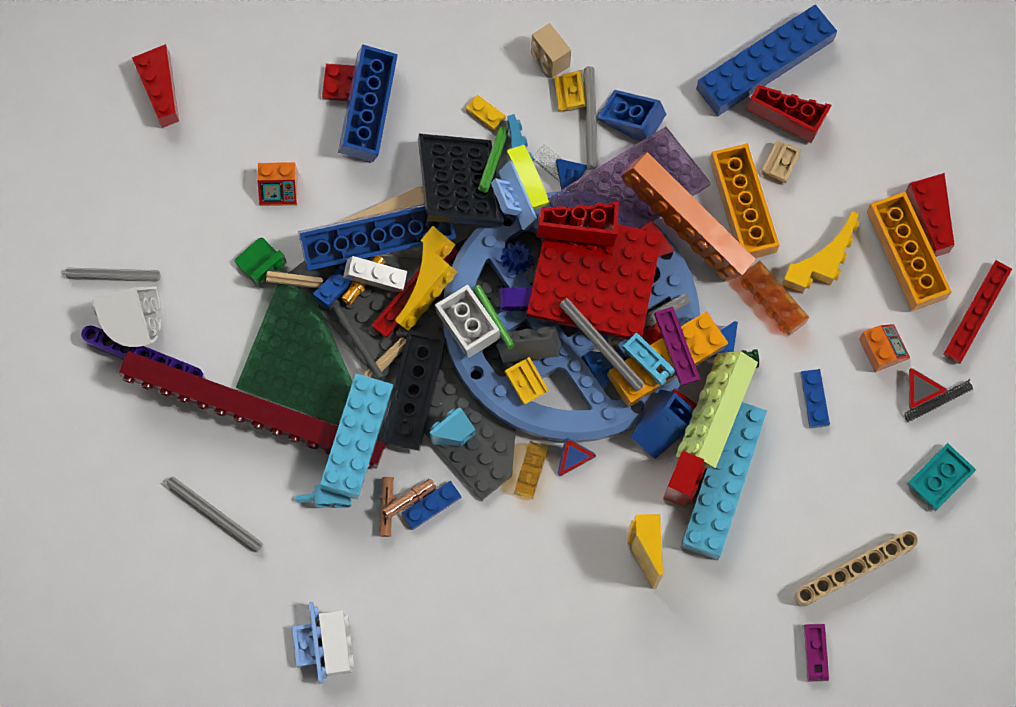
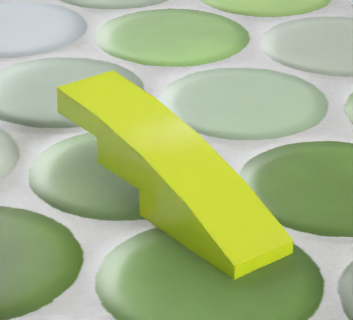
[507,145,550,210]

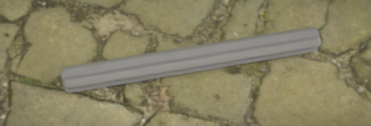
[584,66,598,169]
[560,298,644,391]
[167,476,263,552]

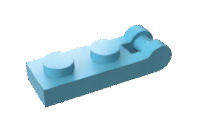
[622,333,675,386]

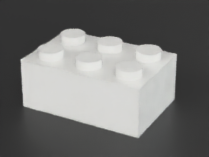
[435,285,501,358]

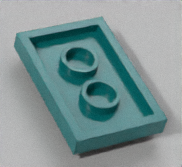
[907,443,976,511]

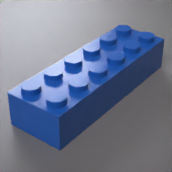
[338,44,398,162]

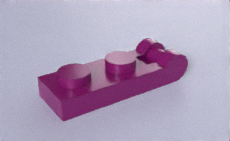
[804,624,829,682]

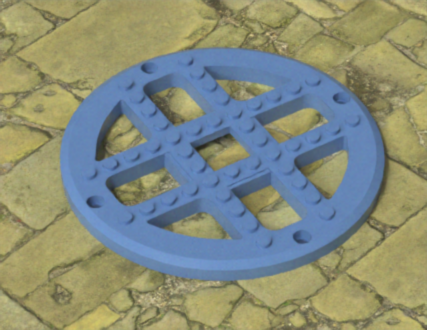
[442,191,700,442]

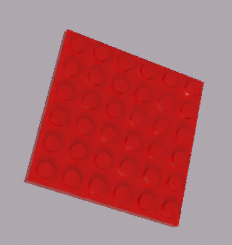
[526,224,663,339]

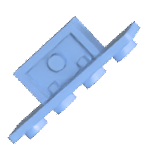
[491,161,537,231]
[292,602,327,684]

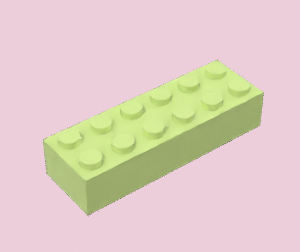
[676,351,758,468]

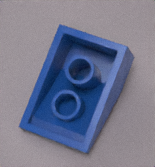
[597,90,667,143]

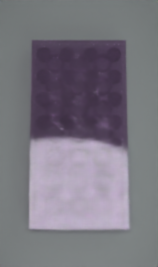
[548,127,711,229]

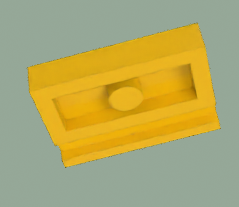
[554,70,586,112]
[504,357,549,405]

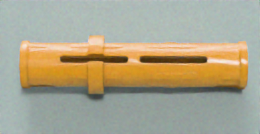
[341,255,386,305]

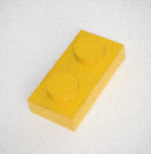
[466,94,506,132]

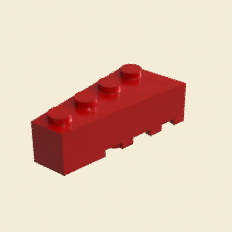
[132,44,179,128]
[746,85,832,143]
[905,173,955,257]
[537,201,619,246]

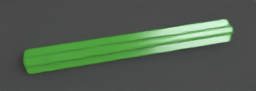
[478,127,508,193]

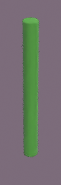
[474,285,515,349]

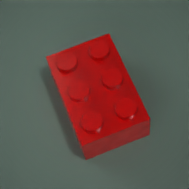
[663,450,706,507]

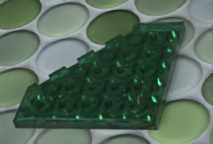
[236,284,353,426]

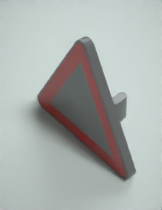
[909,368,947,409]

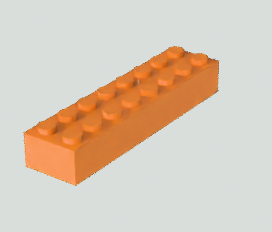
[620,152,756,281]

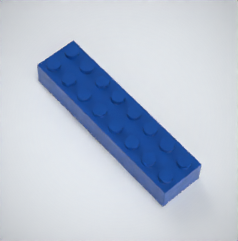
[696,4,837,116]
[298,204,456,271]

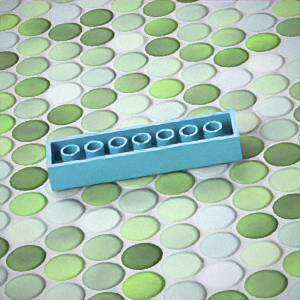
[680,402,767,560]

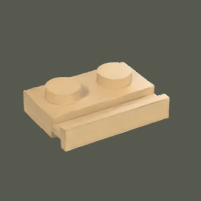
[761,139,802,183]

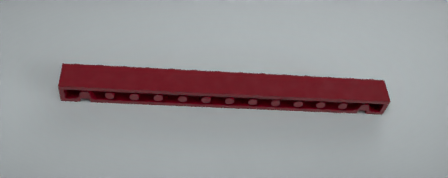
[119,351,386,470]

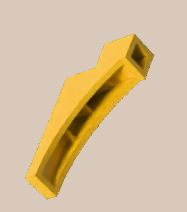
[782,211,860,294]
[395,226,457,330]

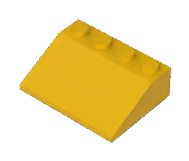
[627,514,663,589]

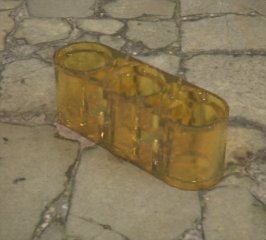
[514,441,549,499]

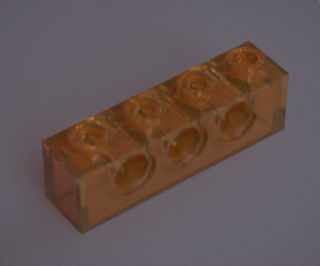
[740,261,809,336]

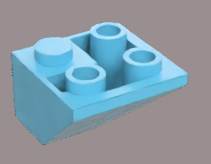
[430,407,476,446]

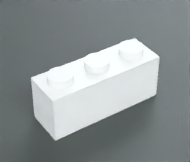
[343,256,407,293]
[319,610,355,676]

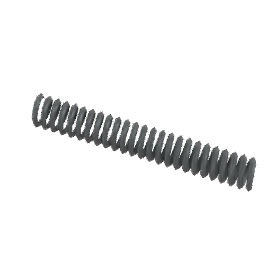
[904,379,973,422]

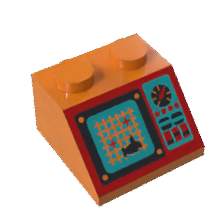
[257,162,298,206]
[859,324,910,372]

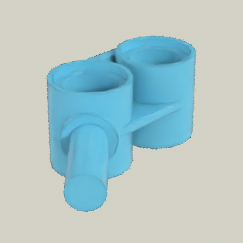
[296,484,351,508]

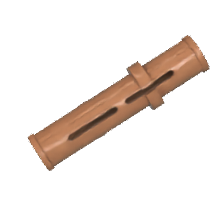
[379,477,395,537]
[381,478,436,520]

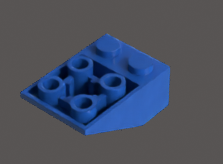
[630,389,693,459]

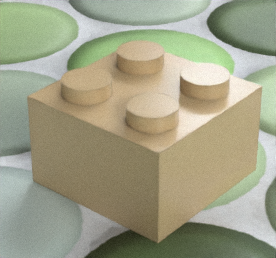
[531,23,571,78]

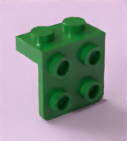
[235,237,287,287]

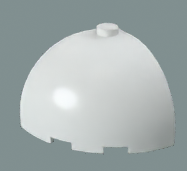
[93,286,161,347]

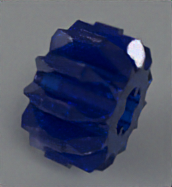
[500,241,534,275]

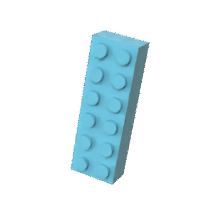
[320,373,393,500]

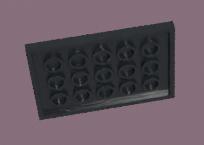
[418,133,503,227]

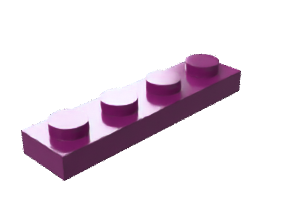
[654,307,700,386]

